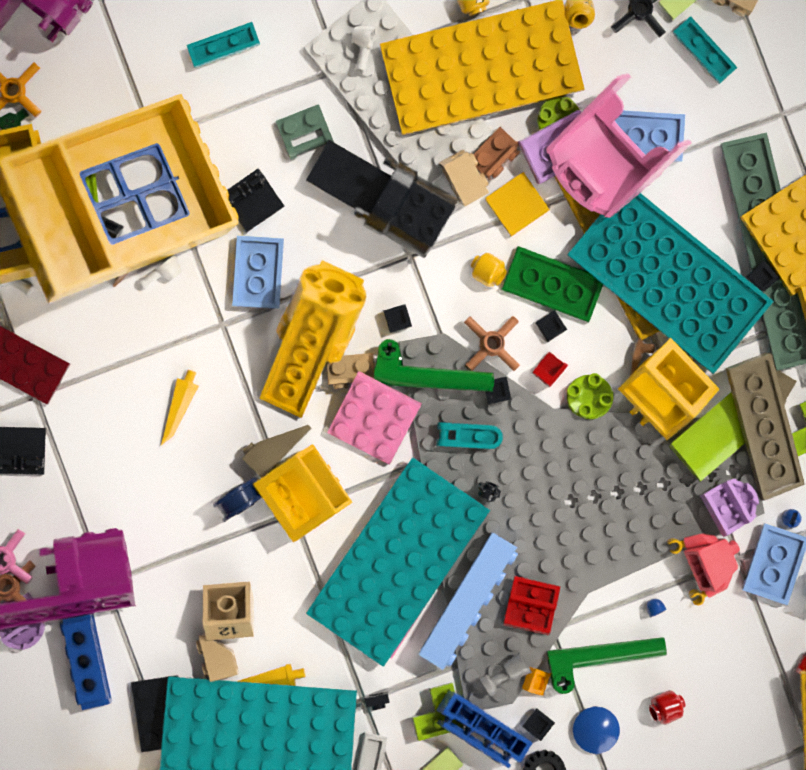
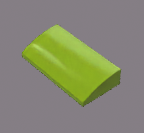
[669,392,745,482]

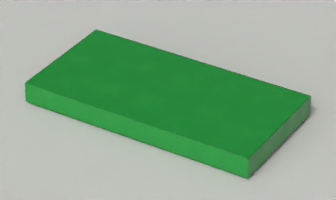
[501,246,603,323]

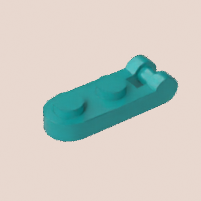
[436,422,503,449]

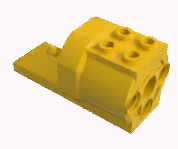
[259,260,367,418]

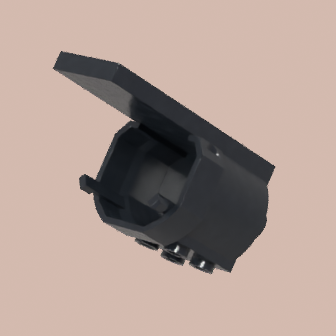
[306,140,459,259]

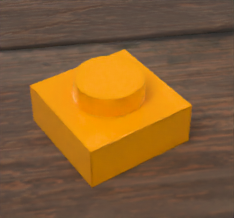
[522,667,551,696]

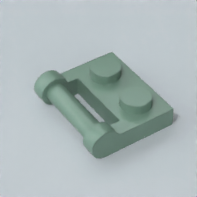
[276,104,334,160]

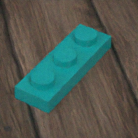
[673,16,738,85]
[186,22,261,68]

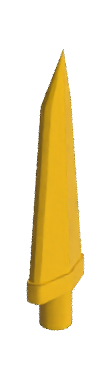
[161,369,199,445]
[237,664,306,686]

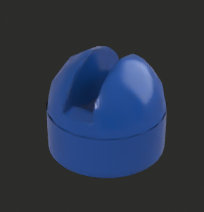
[782,509,802,528]
[646,598,667,618]

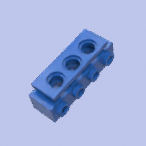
[60,614,113,710]
[436,690,533,768]

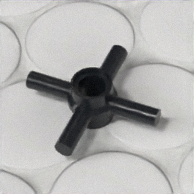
[610,0,666,38]

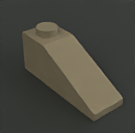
[242,425,312,478]

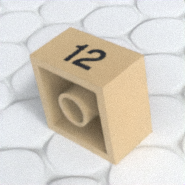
[203,581,254,641]

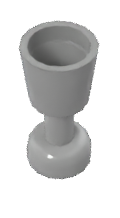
[480,653,532,696]

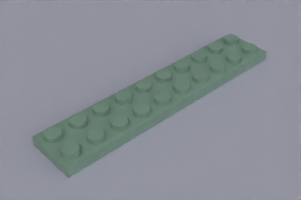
[720,132,806,371]

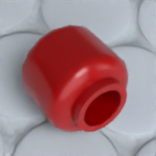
[649,690,686,725]

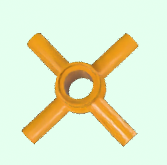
[0,62,42,118]

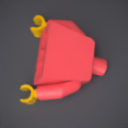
[667,534,740,606]

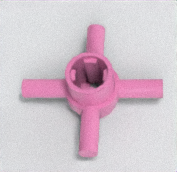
[0,529,33,584]

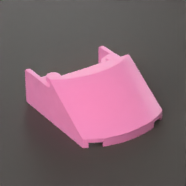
[546,74,692,218]

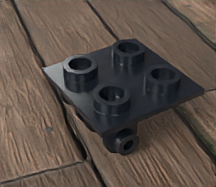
[227,168,285,233]
[0,427,46,475]

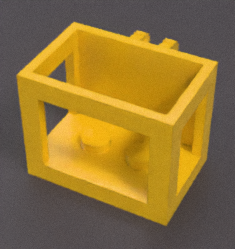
[618,338,720,440]
[253,444,353,543]

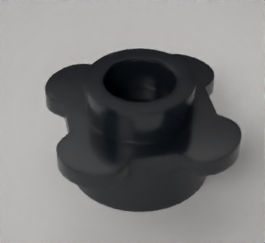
[478,481,501,502]

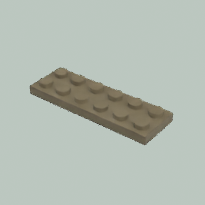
[725,352,805,501]

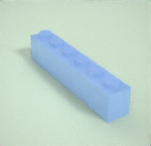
[418,532,518,670]

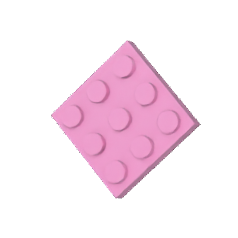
[327,371,422,465]

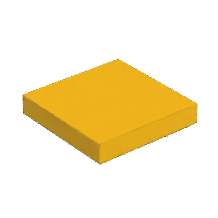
[485,172,550,237]

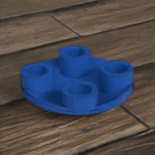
[572,706,620,754]

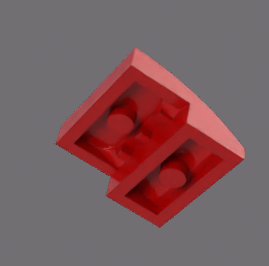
[503,576,561,636]

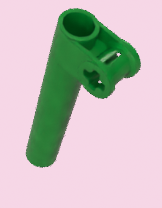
[374,339,494,392]
[547,637,667,694]

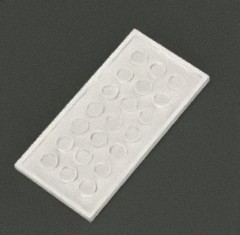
[304,0,493,183]

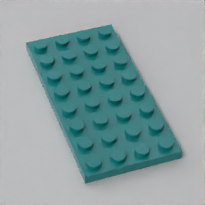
[567,193,774,374]
[306,457,491,667]
[160,676,357,770]

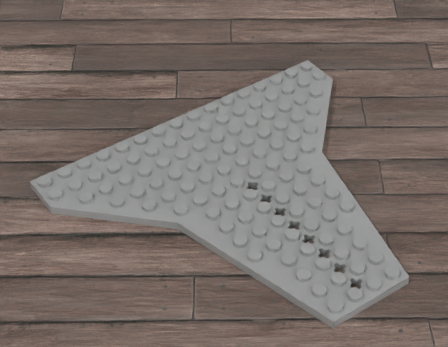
[399,333,765,709]

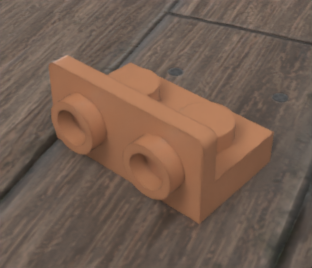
[473,127,520,180]

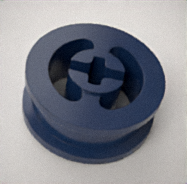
[212,477,262,523]

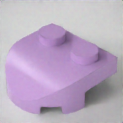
[700,479,759,537]
[0,592,46,650]

